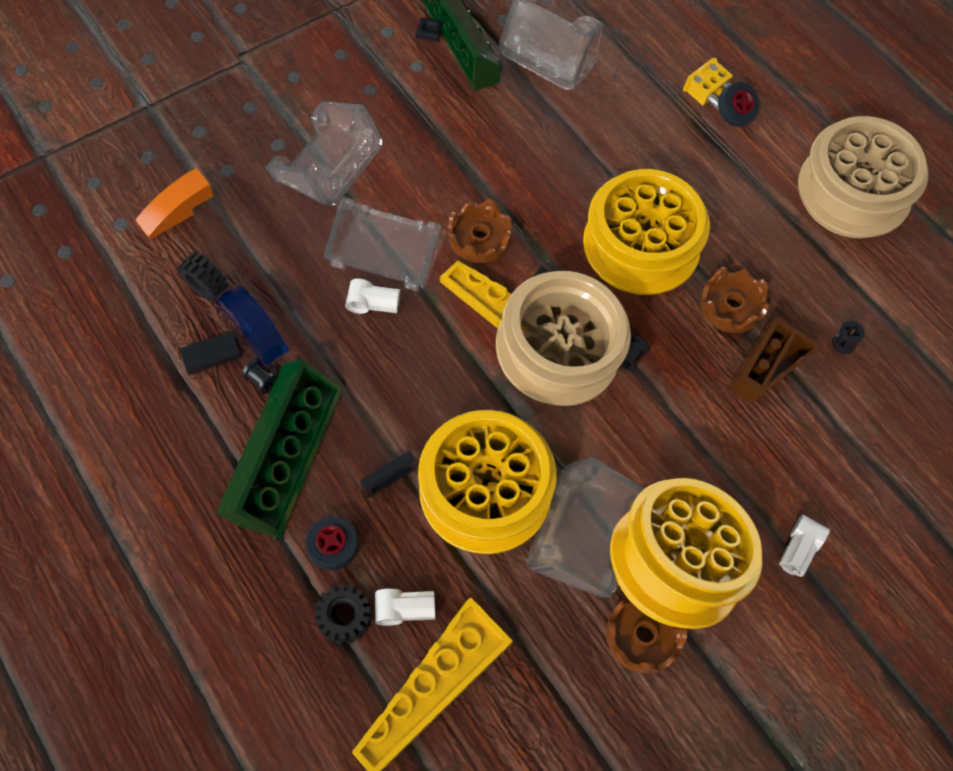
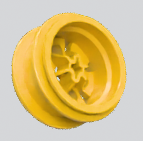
[583,169,710,295]
[418,410,556,554]
[610,478,762,629]

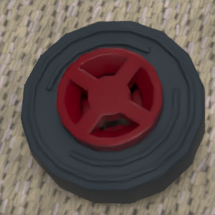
[718,82,760,127]
[305,516,359,570]

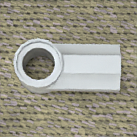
[345,279,401,314]
[779,514,830,577]
[375,589,435,626]

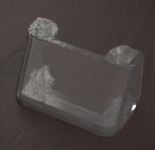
[499,0,603,89]
[265,101,382,206]
[323,197,446,291]
[526,457,645,598]

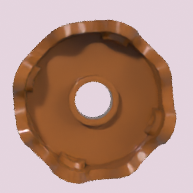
[448,199,512,263]
[700,267,769,333]
[606,598,687,674]

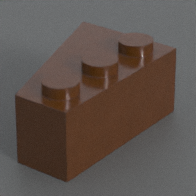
[728,316,822,404]

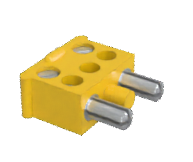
[683,58,733,110]

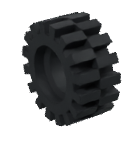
[177,252,229,301]
[314,584,371,645]

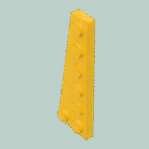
[440,261,588,354]
[352,597,513,771]

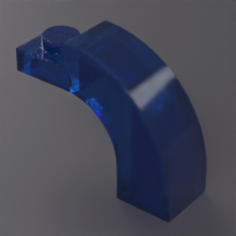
[215,285,289,365]

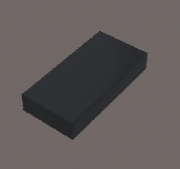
[179,331,241,375]
[360,451,416,498]

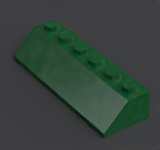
[421,0,503,91]
[216,359,343,538]

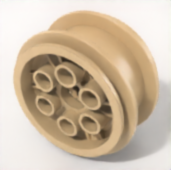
[798,116,928,238]
[496,271,631,406]

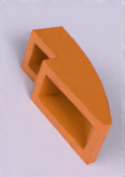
[136,167,214,240]

